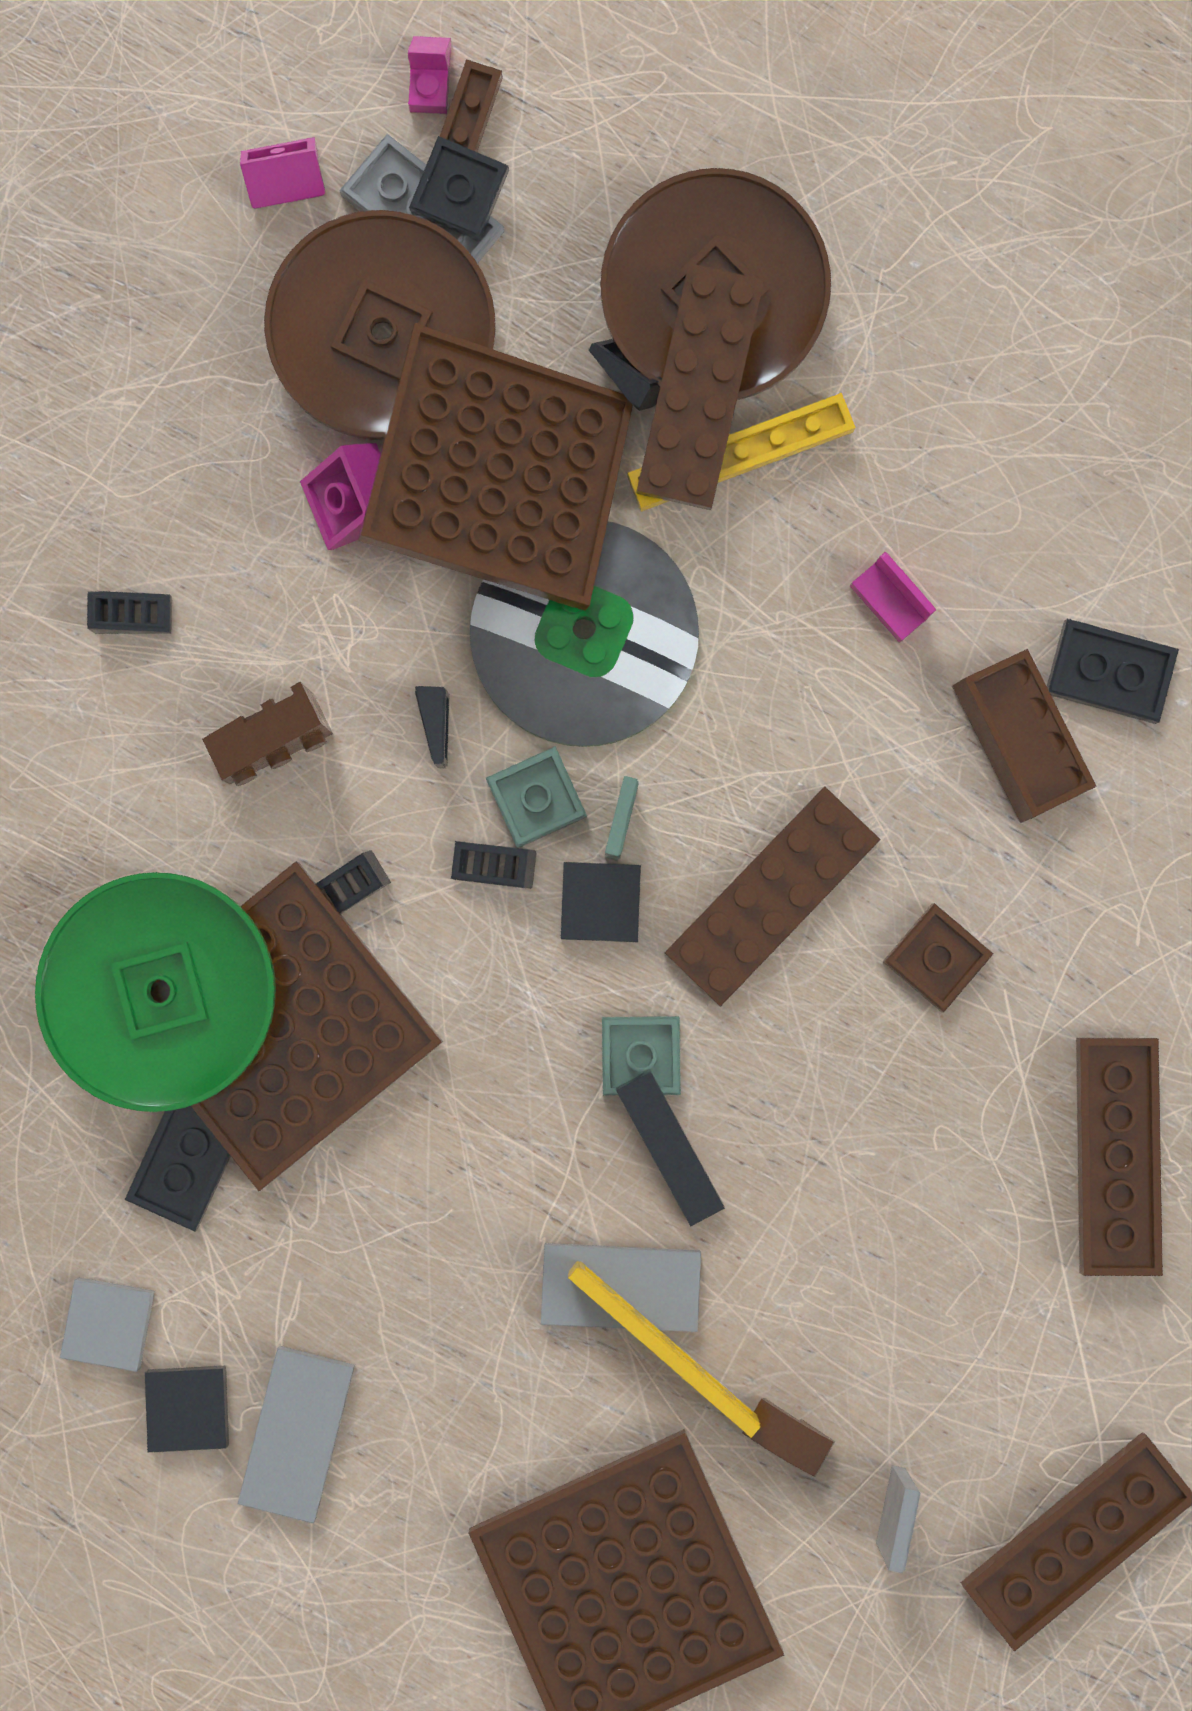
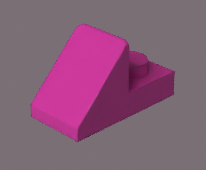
[408,36,451,114]

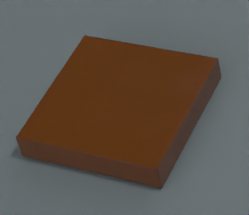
[883,903,994,1013]

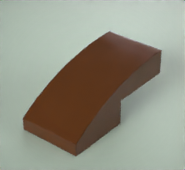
[742,1398,835,1477]

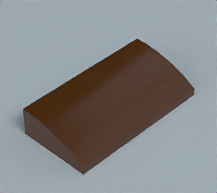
[952,649,1097,823]

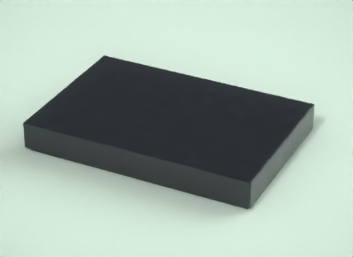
[1047,618,1179,724]
[125,1106,231,1232]

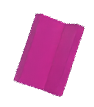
[240,137,325,209]
[850,552,936,643]

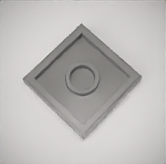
[60,1277,155,1372]
[876,1465,921,1574]

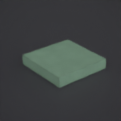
[486,746,587,848]
[605,776,639,861]
[602,1016,681,1096]

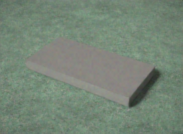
[339,134,504,264]
[541,1243,701,1332]
[238,1346,355,1524]

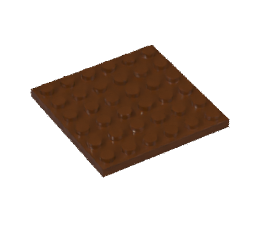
[358,323,633,611]
[151,861,443,1191]
[468,1429,784,1711]

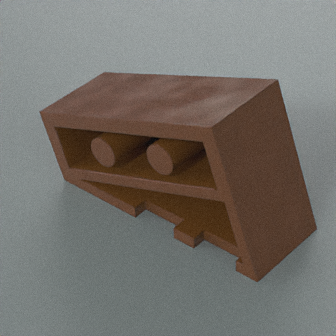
[202,681,333,786]

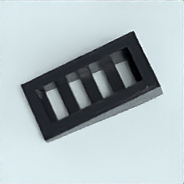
[589,339,662,411]
[87,591,172,634]
[415,686,450,768]
[451,841,537,889]
[316,850,391,914]

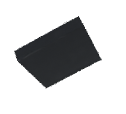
[409,136,509,241]
[561,862,641,942]
[145,1365,229,1453]

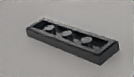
[616,1070,725,1227]

